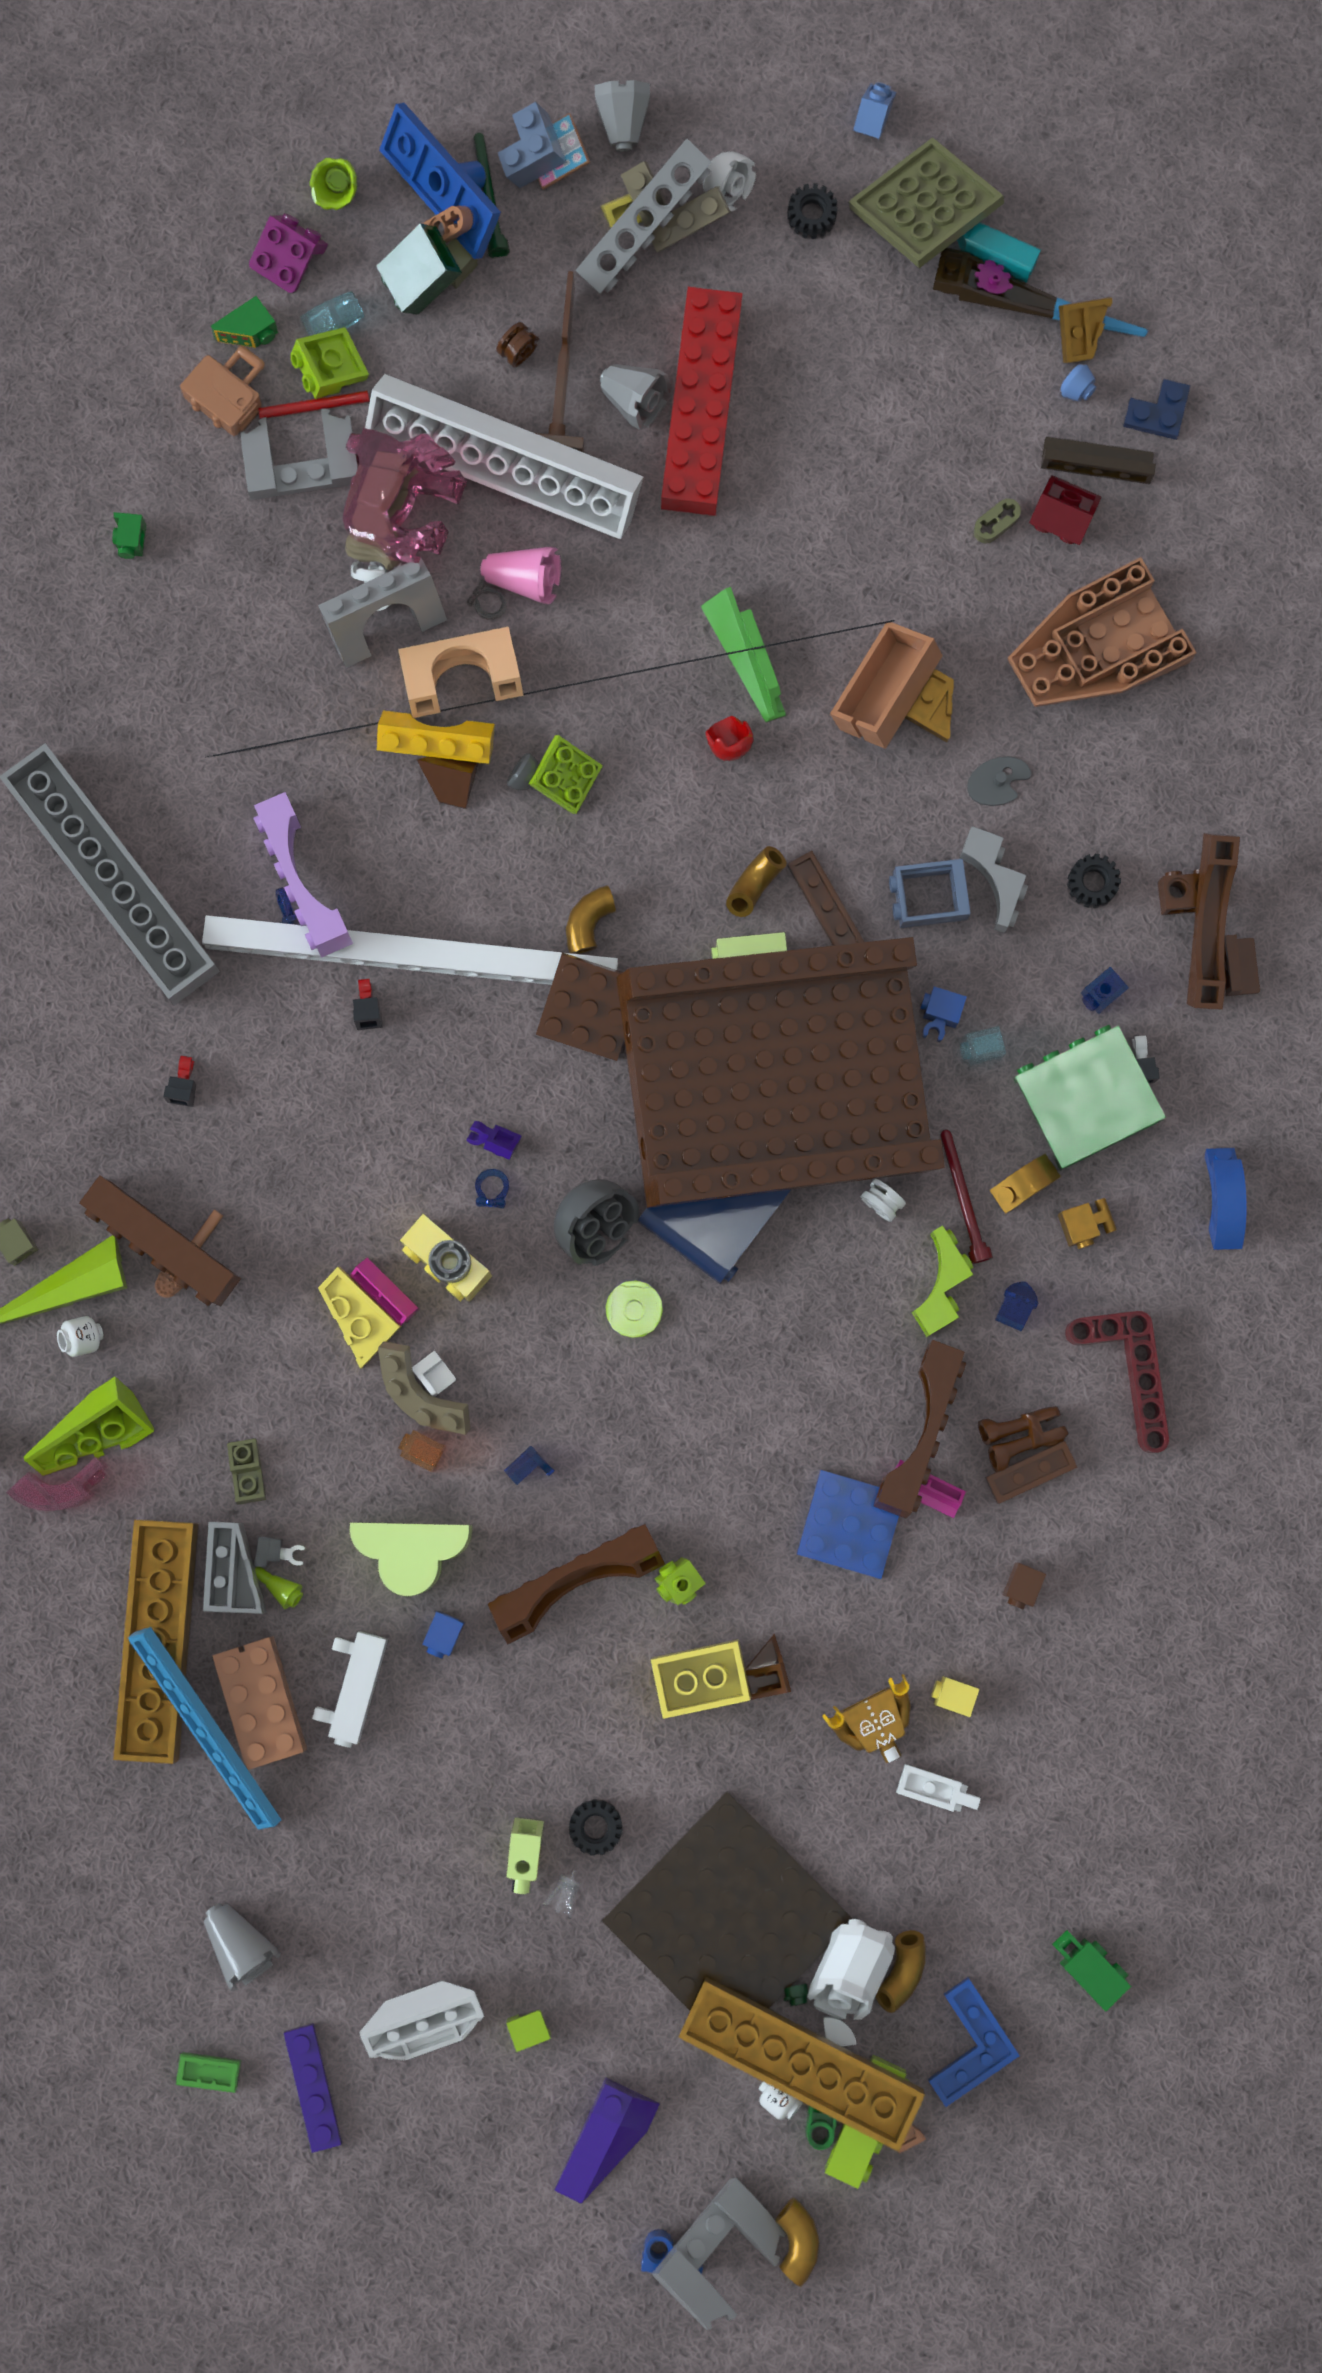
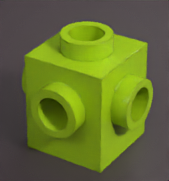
[654,1557,706,1605]

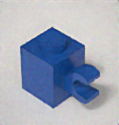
[920,986,966,1042]

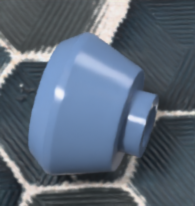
[1060,364,1096,402]

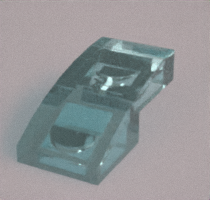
[300,291,365,336]

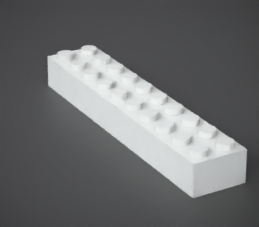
[364,374,643,539]

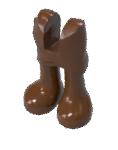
[978,1406,1069,1473]

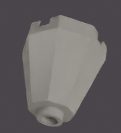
[595,80,650,152]
[600,364,671,430]

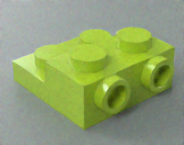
[290,327,369,399]

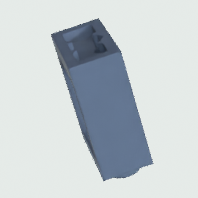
[889,859,971,928]

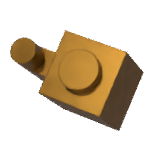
[1058,1198,1117,1249]

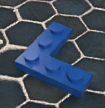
[928,1977,1020,2107]

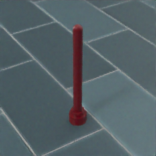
[940,1129,993,1264]

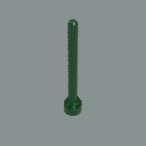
[474,133,510,258]

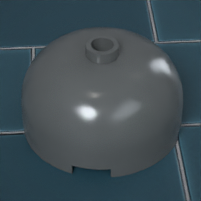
[554,1179,639,1266]

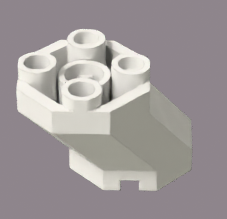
[807,1919,895,2020]

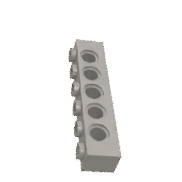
[575,139,712,294]

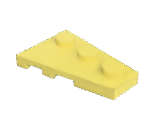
[318,1267,402,1369]

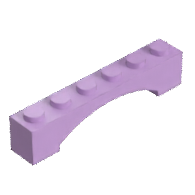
[254,792,353,958]

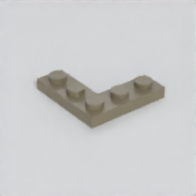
[621,161,731,253]

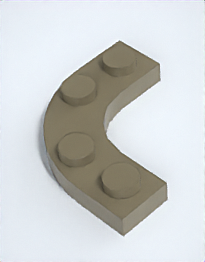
[378,1341,471,1435]

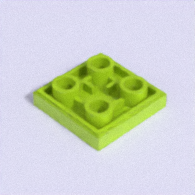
[529,735,603,814]

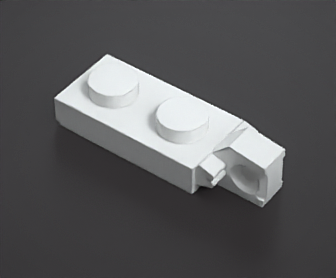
[896,1764,981,1812]

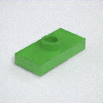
[176,2052,241,2093]

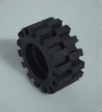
[787,183,838,239]
[1067,854,1121,908]
[569,1799,622,1856]

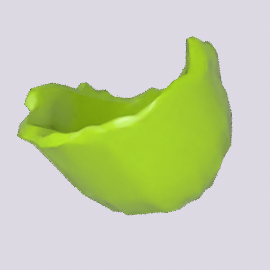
[309,158,358,210]

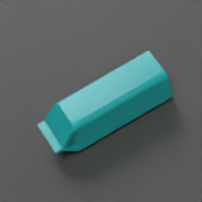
[957,222,1041,283]

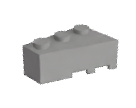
[203,1522,267,1614]

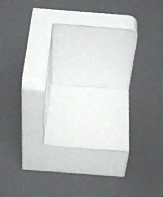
[412,1351,456,1397]

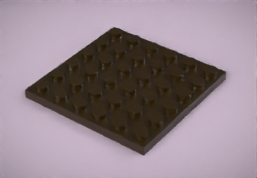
[602,1791,853,2011]

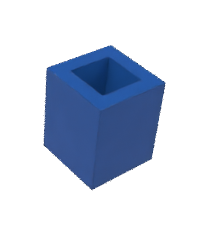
[422,1611,465,1659]

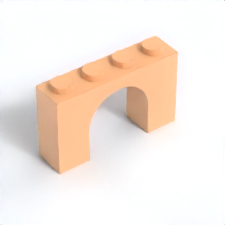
[398,627,524,718]

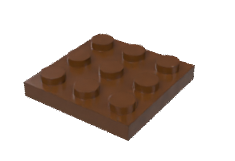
[536,952,624,1061]

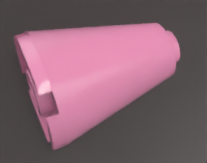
[480,547,561,604]

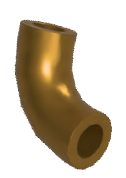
[726,846,786,917]
[566,885,616,954]
[875,1930,926,2013]
[775,2197,820,2287]

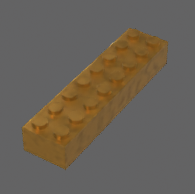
[113,1520,199,1764]
[678,1977,925,2152]

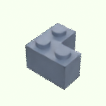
[498,102,567,188]

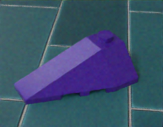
[554,2078,660,2204]

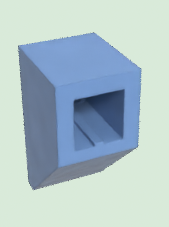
[853,83,896,139]

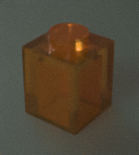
[398,1430,446,1472]

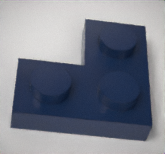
[1123,379,1190,440]

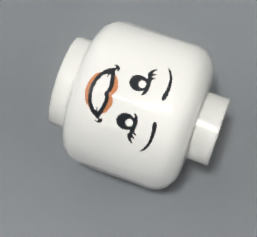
[57,1316,103,1357]
[759,2082,803,2120]

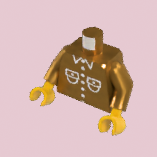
[822,1674,911,1763]

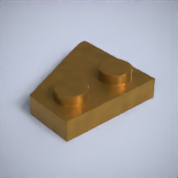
[1059,298,1113,363]

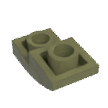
[227,1438,266,1505]

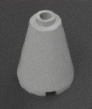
[204,1903,281,1991]

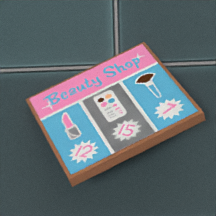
[538,113,590,190]

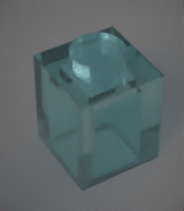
[960,1026,1006,1066]

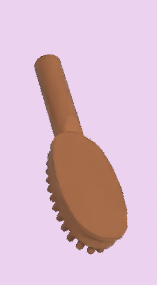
[155,1210,223,1298]

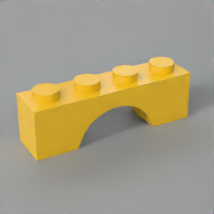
[377,710,495,764]

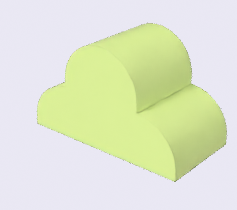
[350,1523,472,1596]

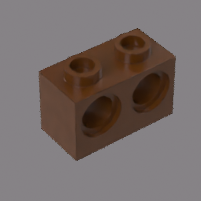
[1158,869,1200,915]

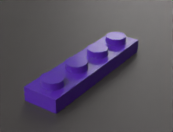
[284,2023,342,2153]

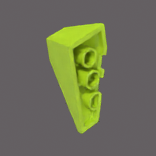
[24,1377,154,1476]

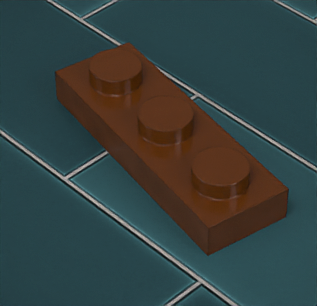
[985,1441,1077,1504]

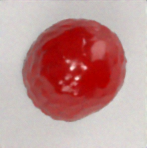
[705,716,754,761]

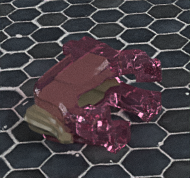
[343,428,467,571]

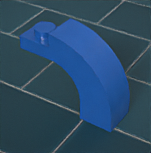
[1205,1148,1247,1250]

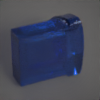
[995,1282,1039,1332]
[504,1446,555,1485]

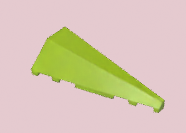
[0,1235,127,1324]

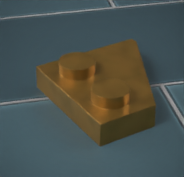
[905,669,954,742]

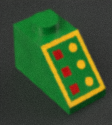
[211,296,278,348]

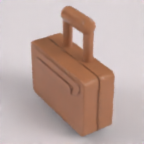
[180,346,265,436]

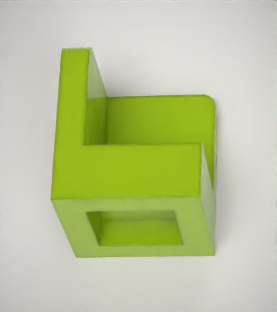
[506,2010,551,2052]

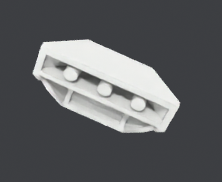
[360,1981,484,2060]

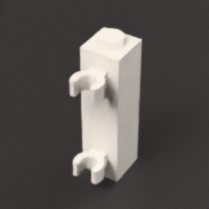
[312,1631,388,1748]

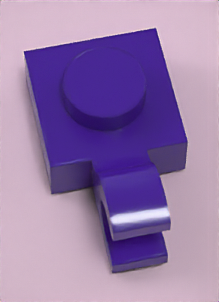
[466,1121,522,1160]

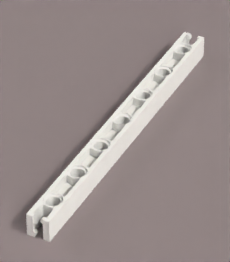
[202,915,618,985]

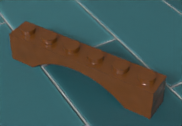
[1187,833,1240,1010]
[873,1340,966,1519]
[488,1524,665,1644]

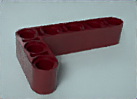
[1065,1311,1169,1453]

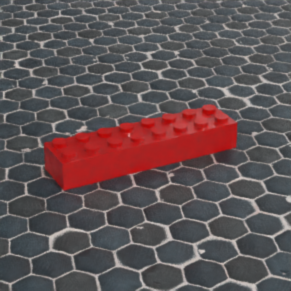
[661,287,743,516]

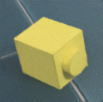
[931,1676,979,1717]

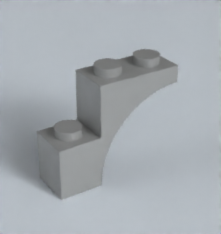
[959,826,1028,933]

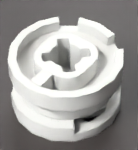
[860,1179,906,1222]

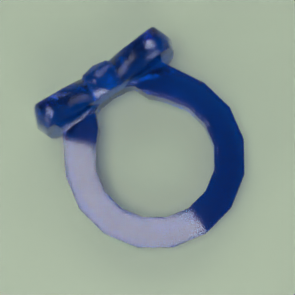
[275,887,297,924]
[475,1169,509,1209]

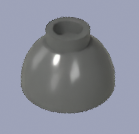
[507,753,539,791]

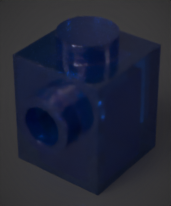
[1081,966,1129,1014]

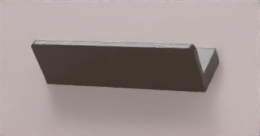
[1041,437,1156,484]

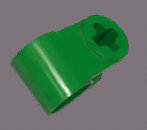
[805,2105,836,2150]

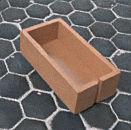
[830,622,943,749]
[212,1636,307,1770]

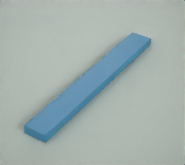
[128,1627,282,1829]

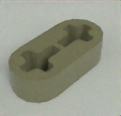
[973,499,1021,543]

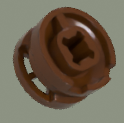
[496,322,539,368]

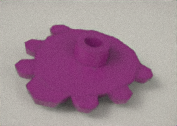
[975,260,1013,295]

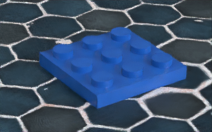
[797,1470,899,1579]

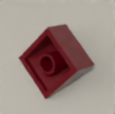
[1029,475,1102,545]

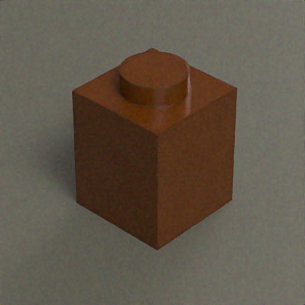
[1002,1563,1046,1610]

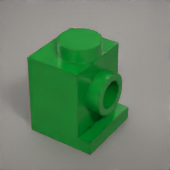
[112,512,147,559]

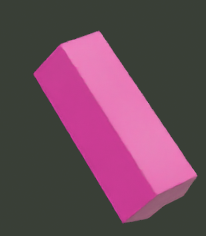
[350,1258,419,1326]
[895,1460,966,1518]

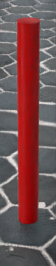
[258,390,370,419]

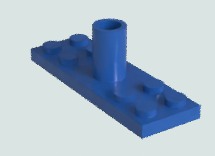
[379,103,501,259]

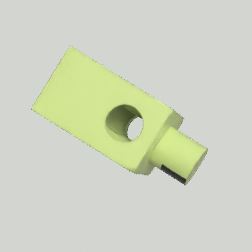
[507,1818,544,1894]

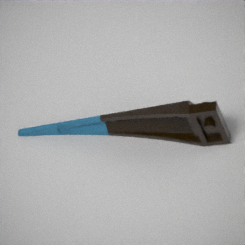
[932,248,1148,337]

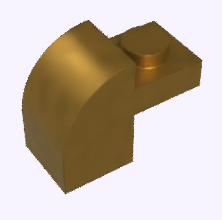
[990,1153,1061,1214]

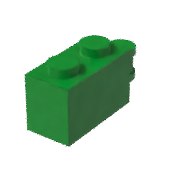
[1052,1929,1131,2012]

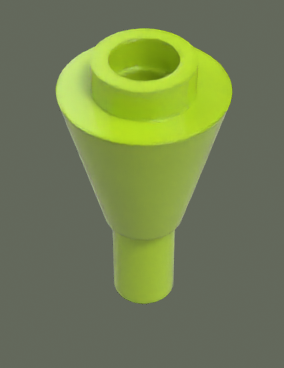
[255,1566,303,1609]

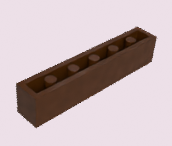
[79,1175,242,1307]

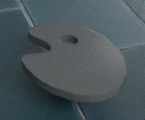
[967,757,1031,806]

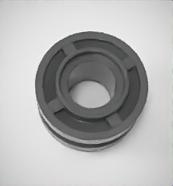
[428,1240,471,1283]

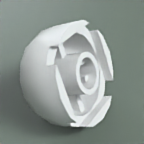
[703,152,756,211]

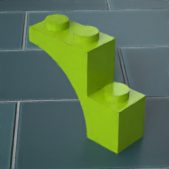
[912,1225,973,1337]

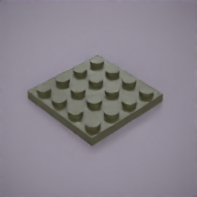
[848,137,1004,268]

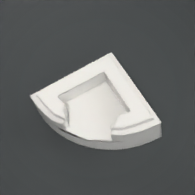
[823,2016,857,2046]

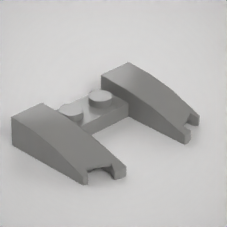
[241,409,361,500]
[652,2178,785,2330]

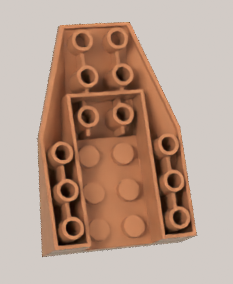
[1007,557,1196,707]

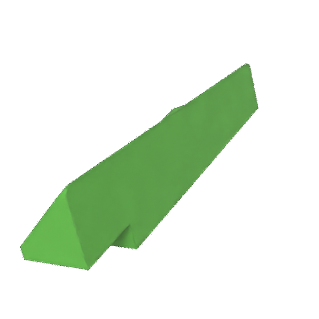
[701,587,786,722]

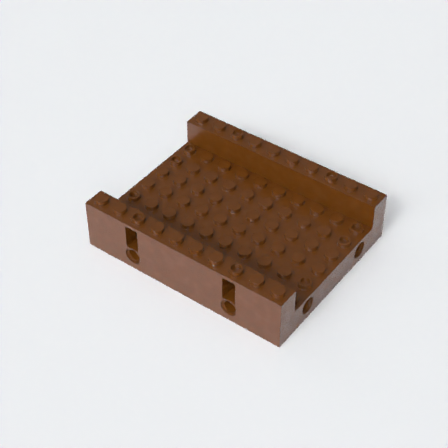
[616,937,945,1208]

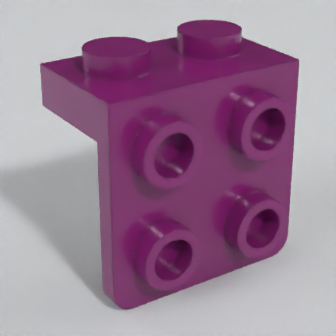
[249,213,328,293]

